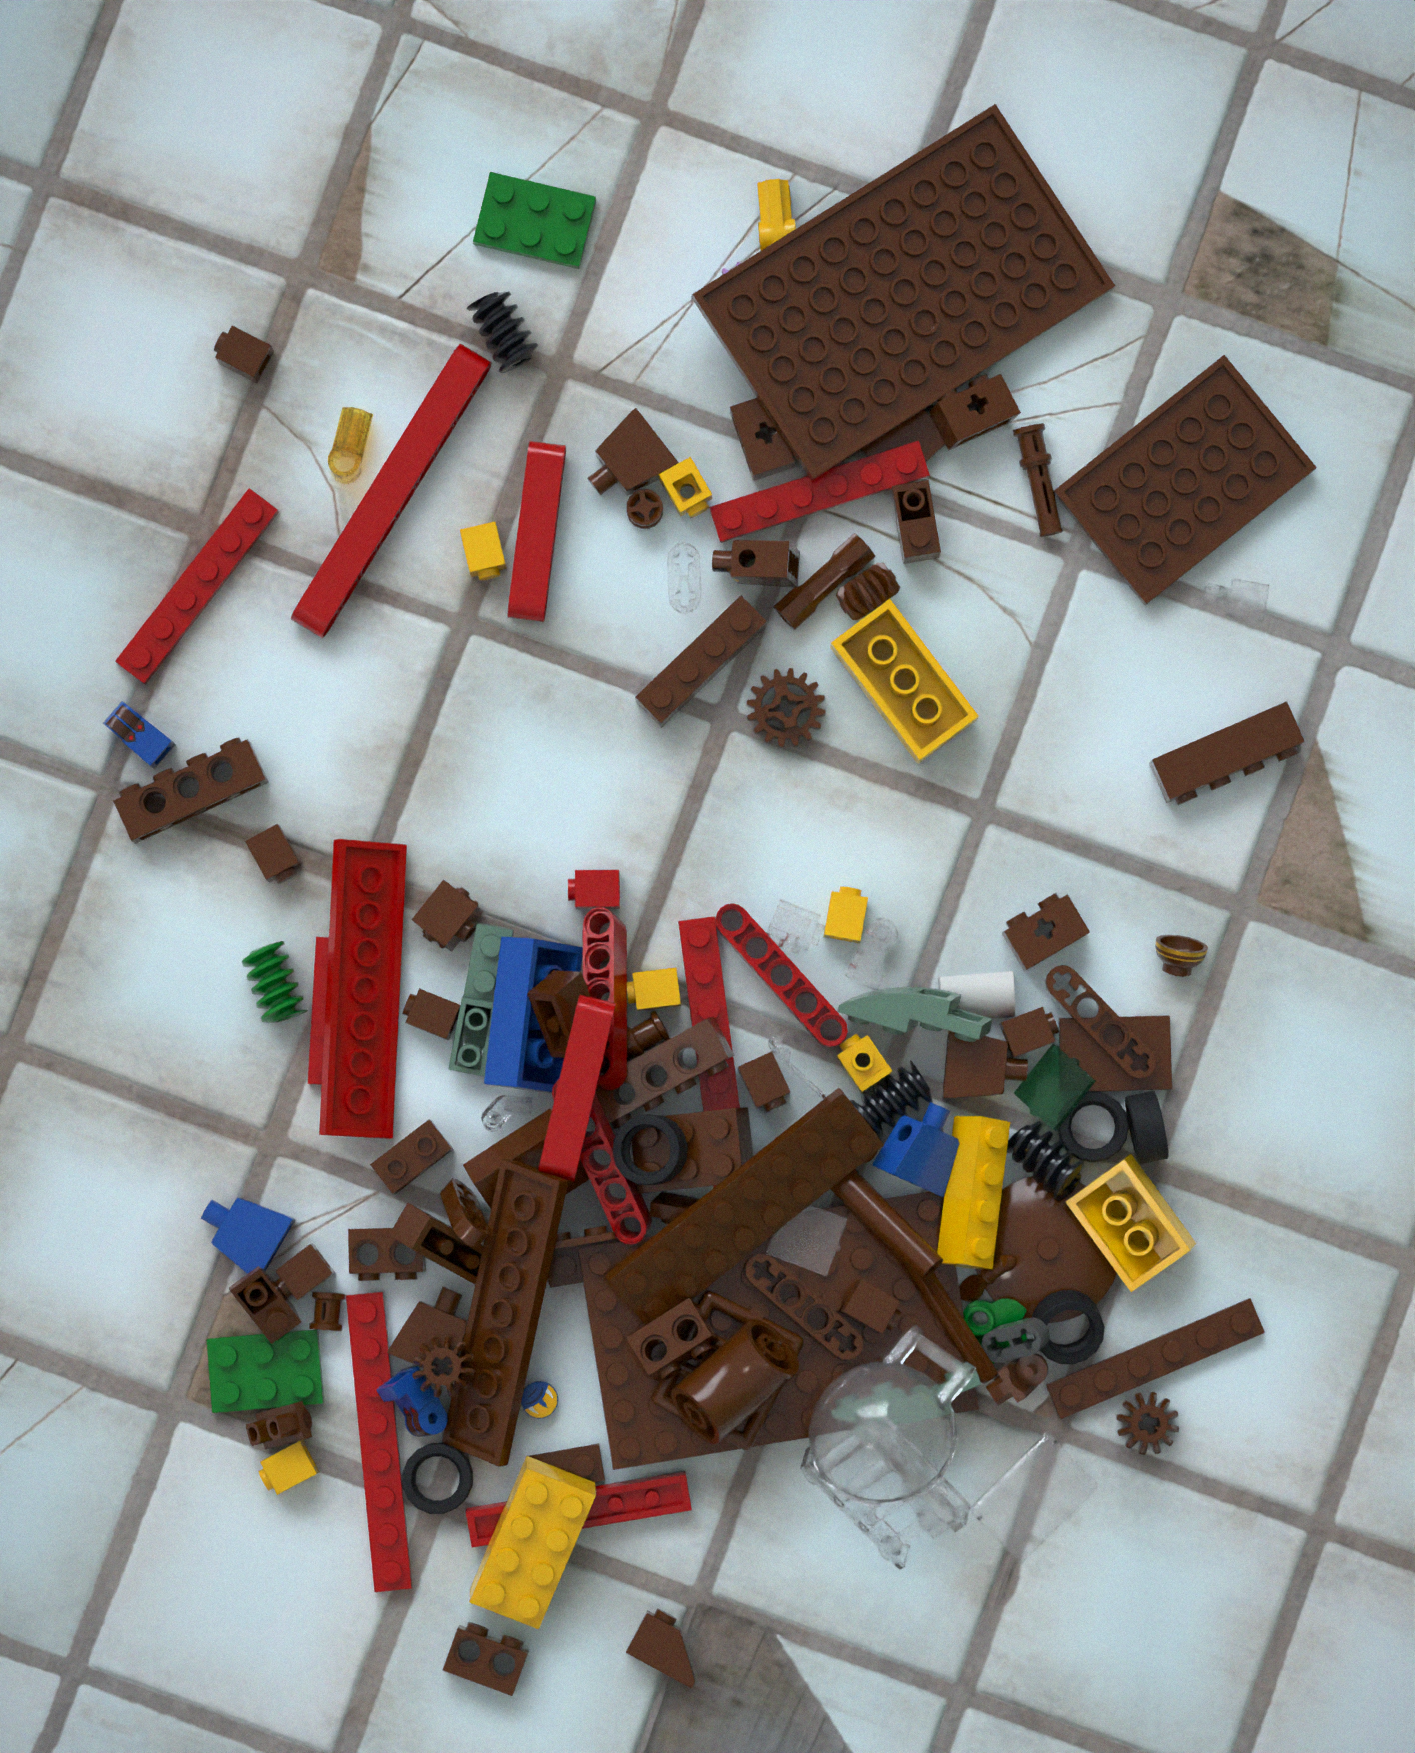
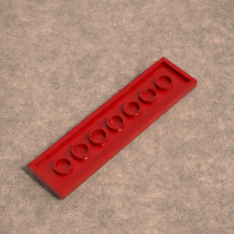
[319,839,407,1139]

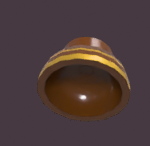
[1155,935,1208,977]

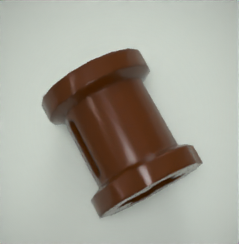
[309,1291,345,1331]

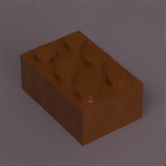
[632,1107,753,1194]

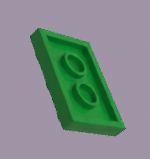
[473,172,596,269]
[206,1329,324,1413]

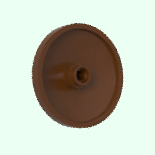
[975,1176,1117,1323]

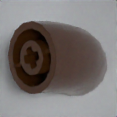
[671,1319,799,1445]

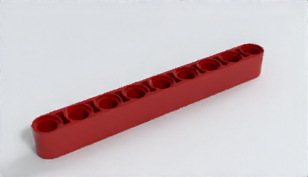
[291,344,492,638]

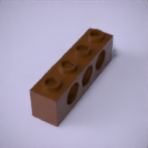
[113,737,269,844]
[596,1017,735,1130]

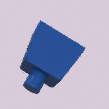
[872,1102,959,1197]
[201,1198,296,1274]

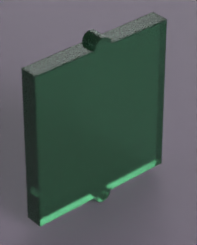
[1014,1043,1096,1131]

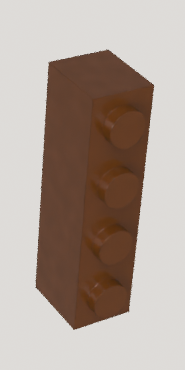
[635,595,767,728]
[1149,701,1305,805]

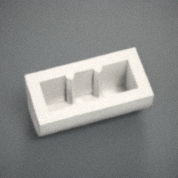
[938,971,1015,1019]

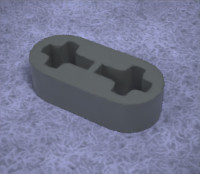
[981,1318,1050,1363]

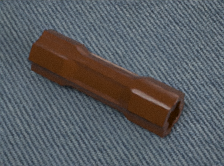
[773,533,876,630]

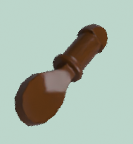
[959,1254,1016,1302]

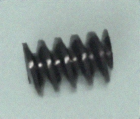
[466,291,538,373]
[850,1060,933,1136]
[1007,1121,1084,1201]

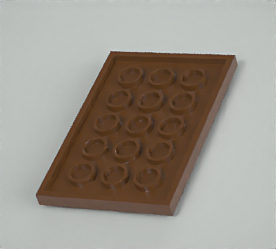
[1054,355,1317,606]

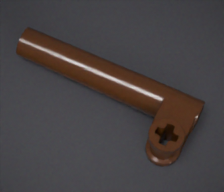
[830,1169,943,1280]

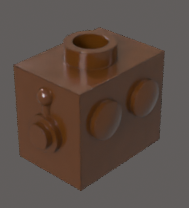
[411,879,483,952]

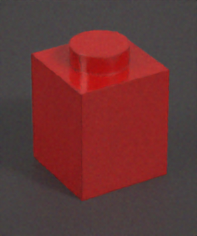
[568,870,620,909]

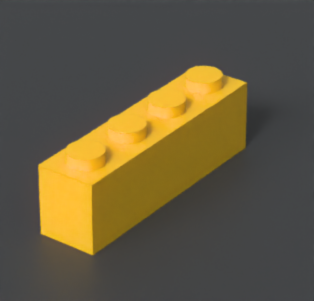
[937,1116,1010,1269]

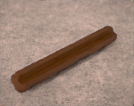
[904,1262,998,1384]

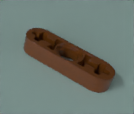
[440,1178,490,1248]

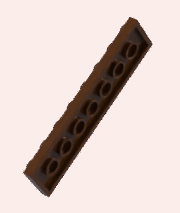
[605,1088,884,1325]
[442,1159,569,1467]

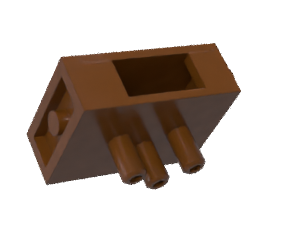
[463,1108,590,1209]

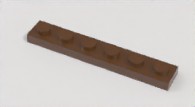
[1045,1298,1265,1419]

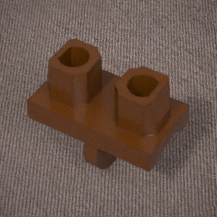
[986,1353,1048,1405]
[246,1401,312,1450]

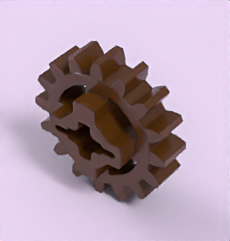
[746,668,826,749]

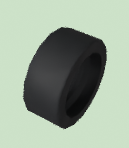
[1125,1091,1169,1164]
[1057,1092,1129,1162]
[613,1114,688,1185]
[1032,1290,1105,1365]
[402,1443,473,1514]

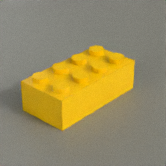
[830,599,979,764]
[469,1456,596,1629]

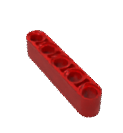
[507,441,566,622]
[715,903,848,1048]
[583,907,627,1090]
[538,995,616,1181]
[552,1079,652,1245]

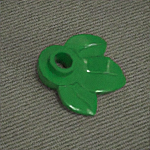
[963,1298,1028,1365]

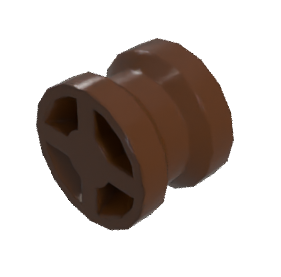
[627,489,663,529]

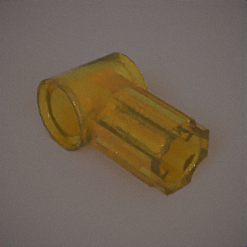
[328,407,373,484]

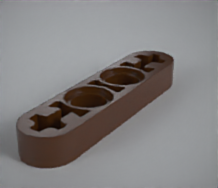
[1045,965,1156,1079]
[744,1253,864,1360]

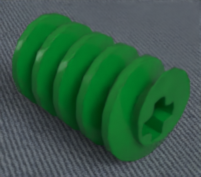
[242,941,308,1023]

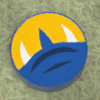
[521,1381,558,1419]

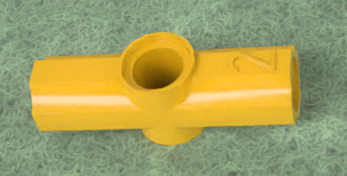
[757,179,796,251]

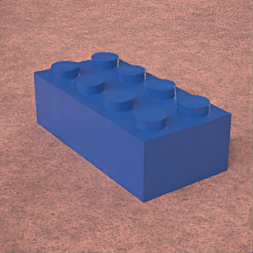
[484,936,583,1093]

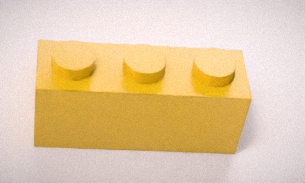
[1065,1154,1196,1292]

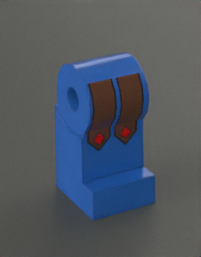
[103,701,176,769]
[376,1366,447,1437]

